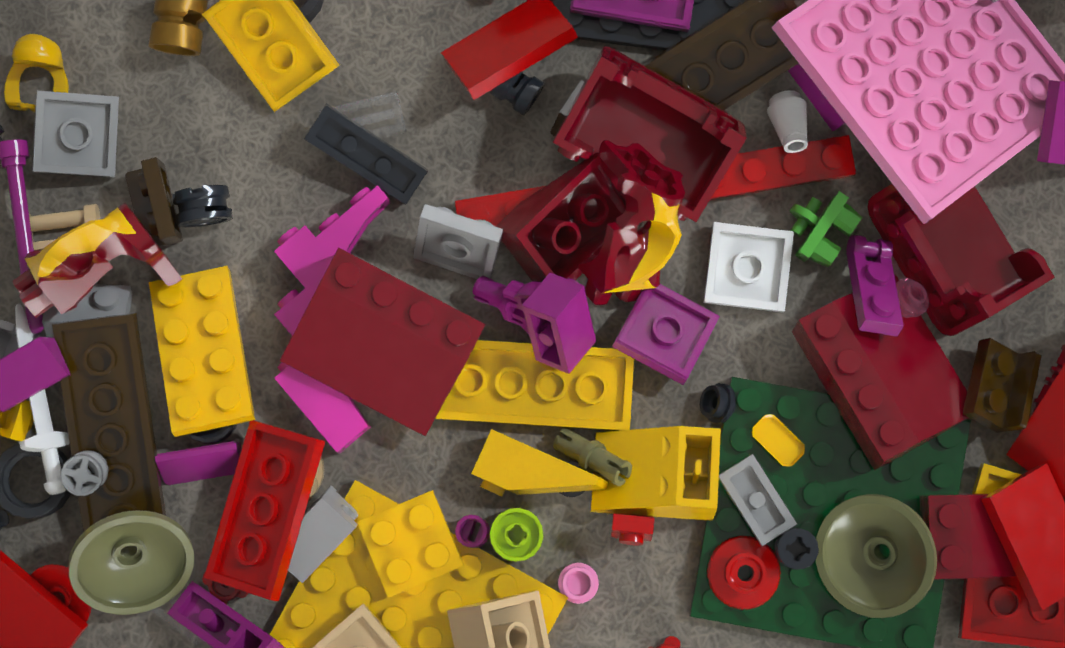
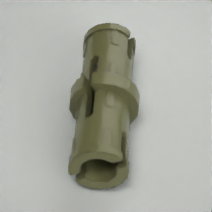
[554,427,632,486]

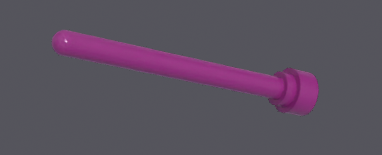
[0,139,44,334]

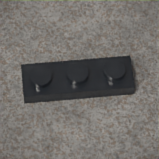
[304,103,428,205]

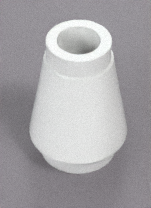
[767,90,808,153]

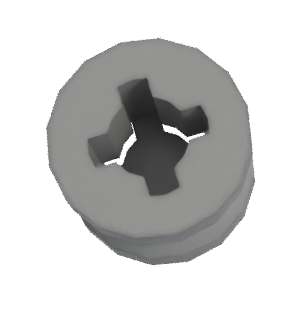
[61,450,108,496]

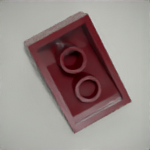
[495,152,626,282]
[919,494,1016,579]

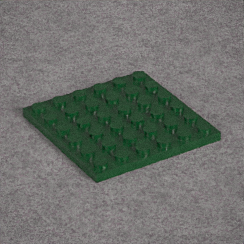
[689,377,971,648]

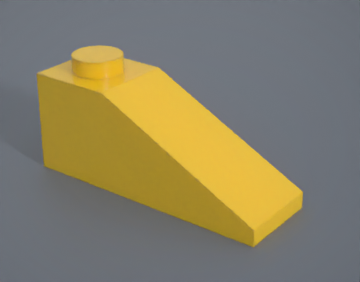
[471,429,609,497]

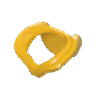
[4,34,69,112]

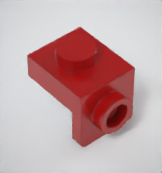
[611,513,655,545]

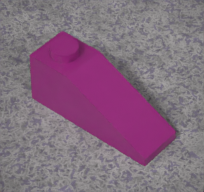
[167,581,285,648]

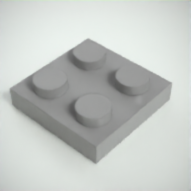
[32,90,119,178]
[413,204,503,279]

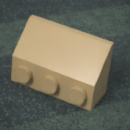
[447,590,550,648]

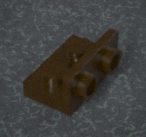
[125,157,183,247]
[963,338,1042,433]

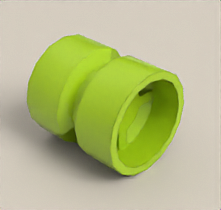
[490,508,543,562]

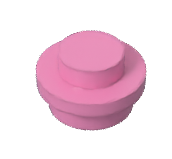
[558,563,599,604]

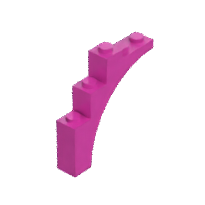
[274,185,391,453]

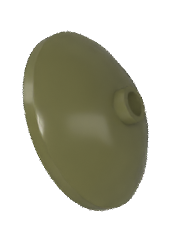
[816,494,937,618]
[68,510,194,615]

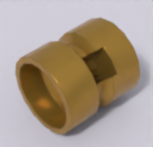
[148,0,208,56]

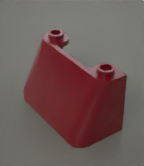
[553,46,747,222]
[867,184,1055,336]

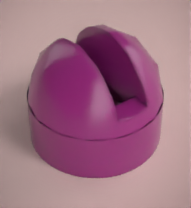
[455,515,490,548]

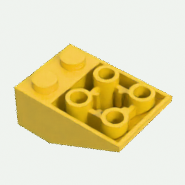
[591,426,721,521]

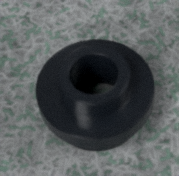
[699,383,736,424]

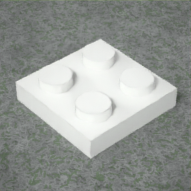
[703,222,794,313]

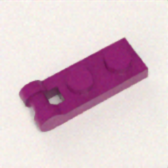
[846,234,904,337]

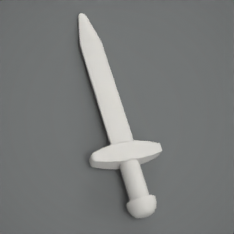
[15,304,70,495]

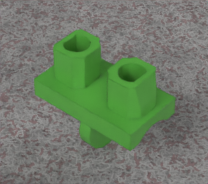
[789,191,862,267]

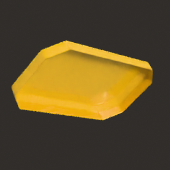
[752,414,805,466]

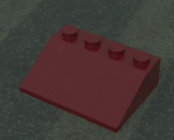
[280,247,486,436]
[792,274,969,471]

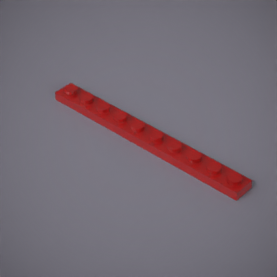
[455,135,856,226]

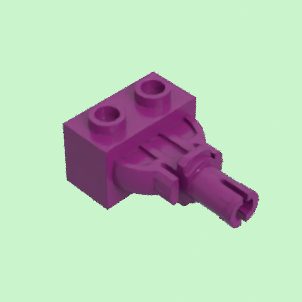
[472,273,596,374]

